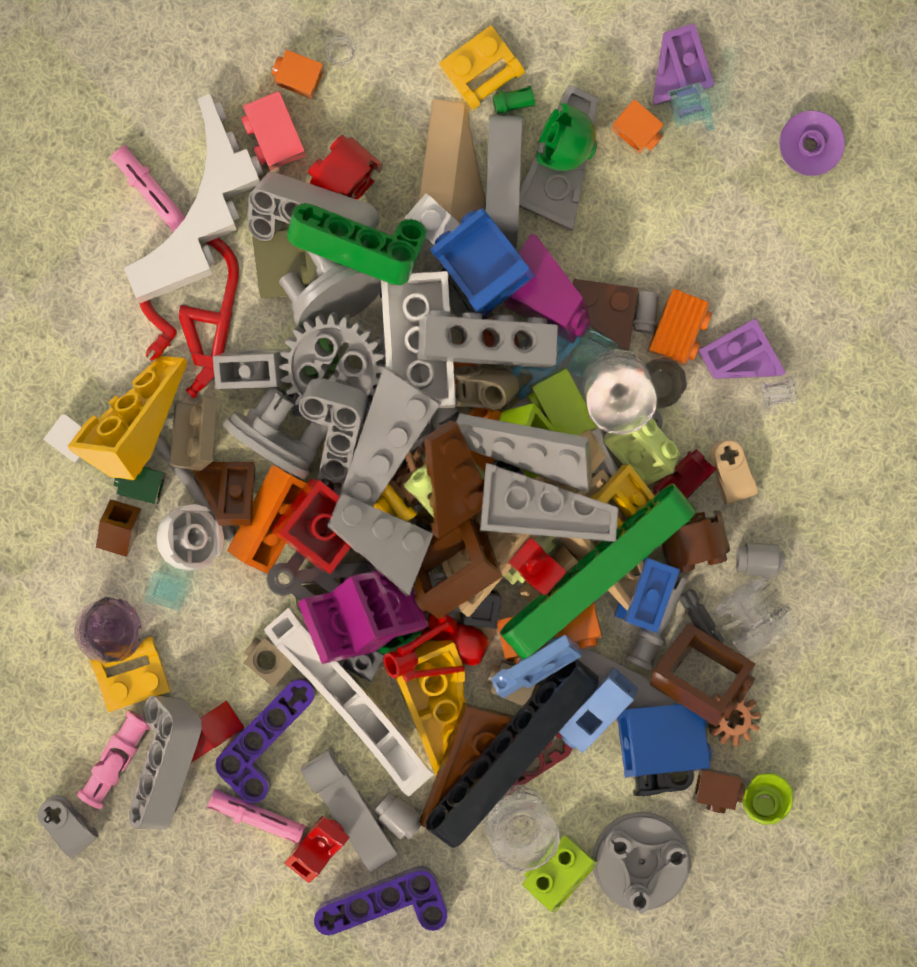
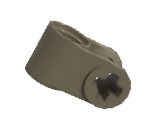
[454,366,520,410]

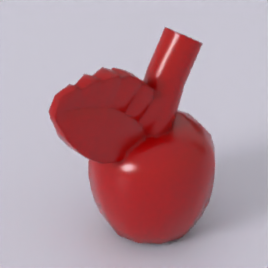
[422,613,489,666]

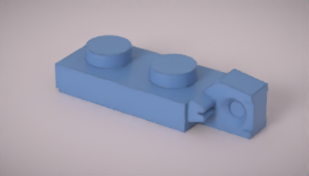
[491,635,583,699]

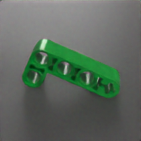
[287,203,427,285]

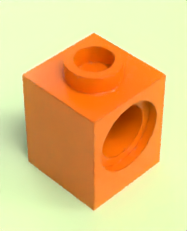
[272,49,324,100]
[611,99,664,154]

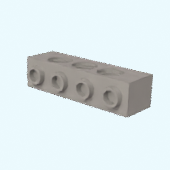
[418,310,558,368]

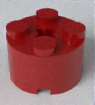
[308,135,383,200]

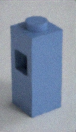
[559,667,638,753]

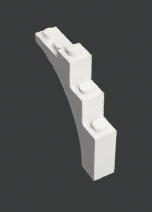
[124,94,263,303]
[264,608,434,797]

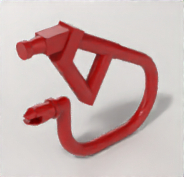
[139,238,239,399]

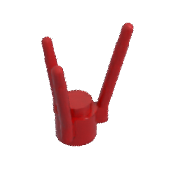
[383,621,465,682]

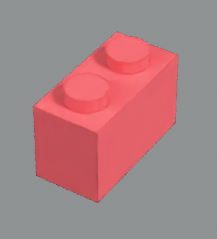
[241,91,306,171]

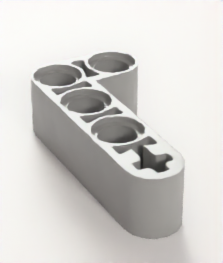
[486,115,522,248]
[248,172,380,241]
[299,378,368,496]
[129,696,201,830]
[301,747,399,872]

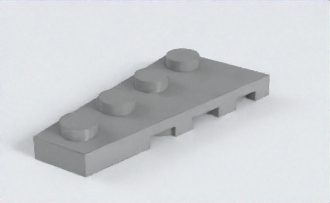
[519,85,598,231]
[456,414,592,493]

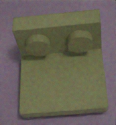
[252,230,318,299]

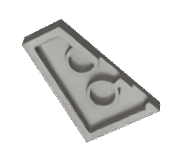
[327,494,433,596]

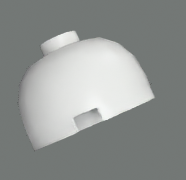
[156,504,224,571]

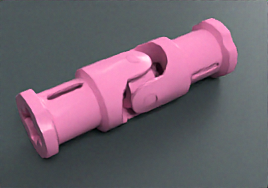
[76,710,151,809]

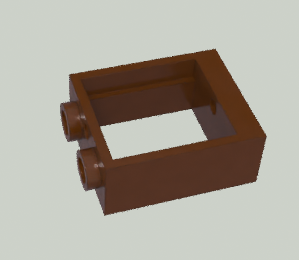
[413,517,503,619]
[650,623,756,727]

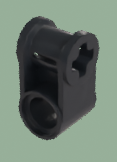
[633,770,694,796]

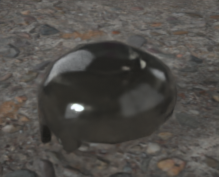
[635,358,687,409]

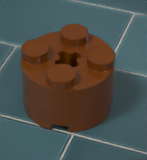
[661,510,730,573]

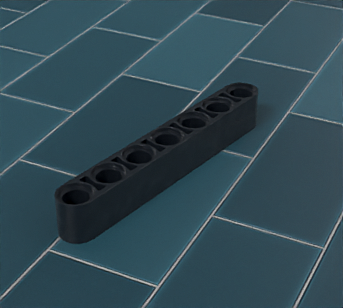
[426,659,599,848]

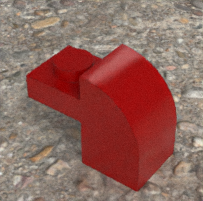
[284,816,350,883]

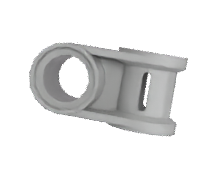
[38,795,99,859]

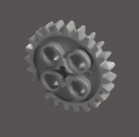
[279,312,386,407]

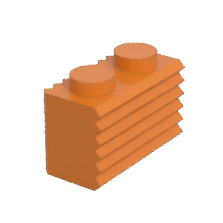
[647,289,712,365]

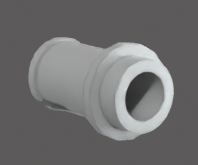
[632,291,659,334]

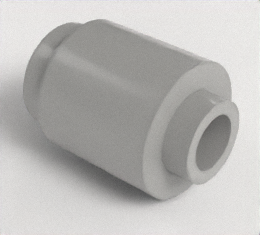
[736,543,785,577]
[372,792,421,840]

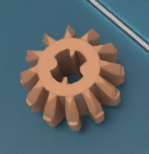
[707,693,761,746]

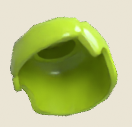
[742,773,793,825]

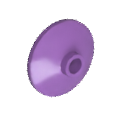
[779,110,845,176]

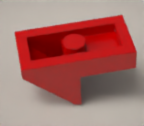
[508,538,566,595]
[191,700,244,763]

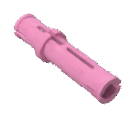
[110,145,185,232]
[207,788,306,845]

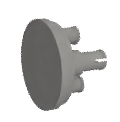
[279,251,382,330]
[222,387,328,479]
[593,812,690,913]

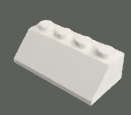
[381,271,456,408]

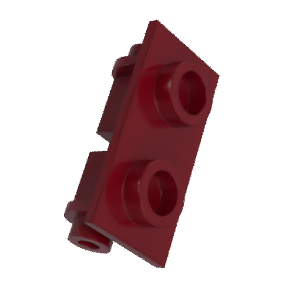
[652,449,717,499]

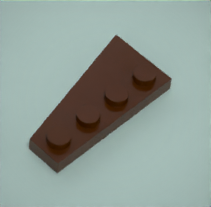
[419,702,514,827]

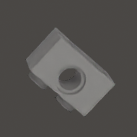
[213,349,288,389]

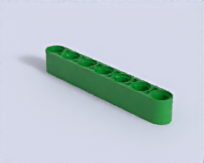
[500,484,696,659]

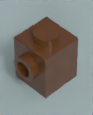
[96,499,141,557]
[693,768,745,813]

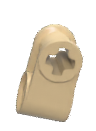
[710,440,758,505]

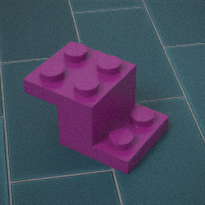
[298,571,428,664]

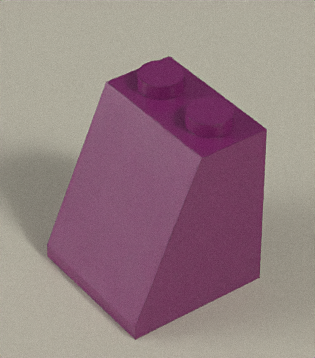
[504,233,591,344]

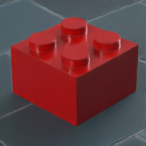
[271,479,351,574]

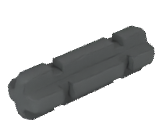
[679,589,724,643]

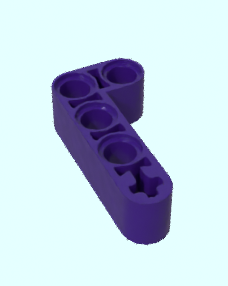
[215,678,316,803]
[314,866,447,936]

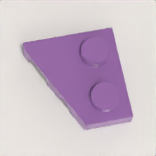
[653,23,715,106]
[698,318,786,379]

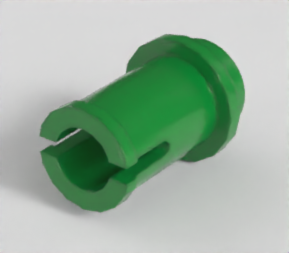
[492,86,535,115]

